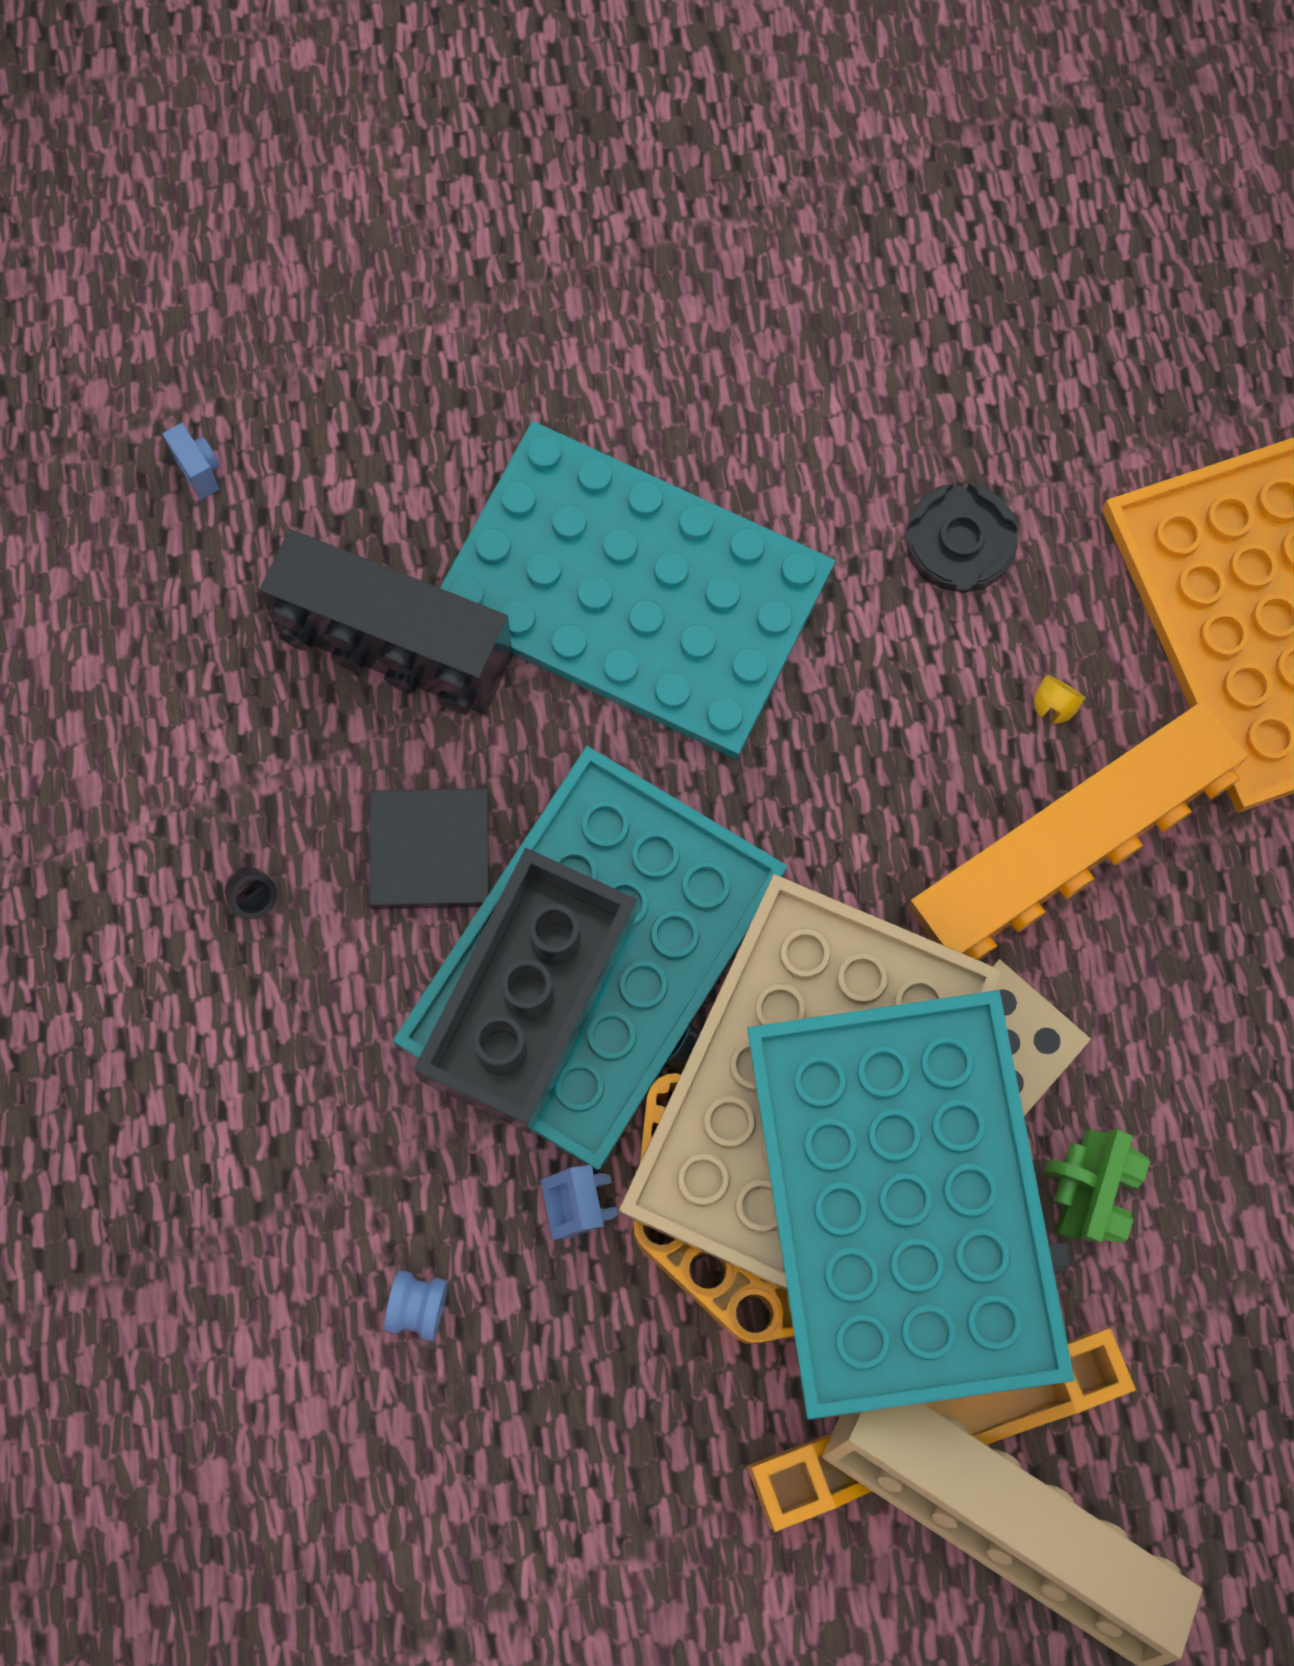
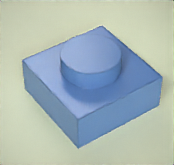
[162,423,220,500]

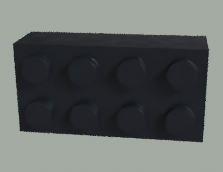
[259,529,513,715]
[413,847,637,1134]

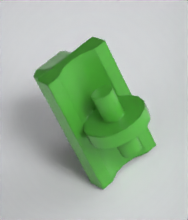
[1043,1129,1150,1243]

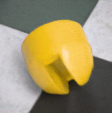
[1034,675,1086,724]

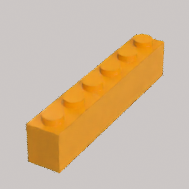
[908,699,1248,960]

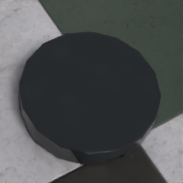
[905,483,1018,593]

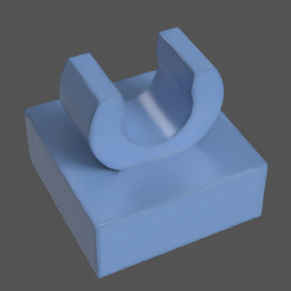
[540,1165,618,1241]

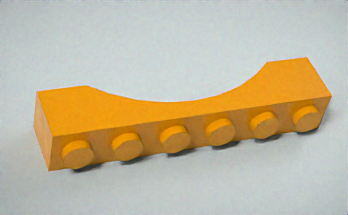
[747,1328,1136,1532]

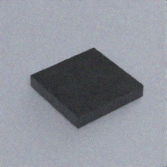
[369,788,489,910]

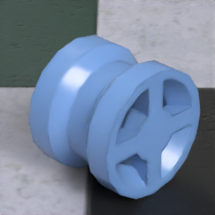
[384,1269,448,1343]

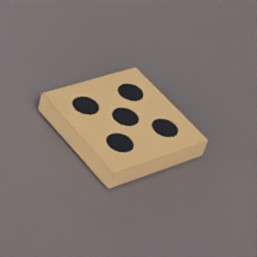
[993,959,1091,1116]

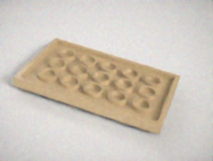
[619,874,1002,1290]

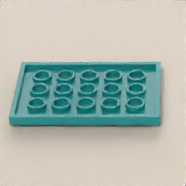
[440,421,836,760]
[392,746,788,1173]
[747,990,1075,1420]

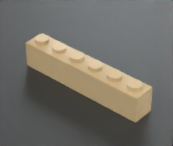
[821,1403,1203,1666]

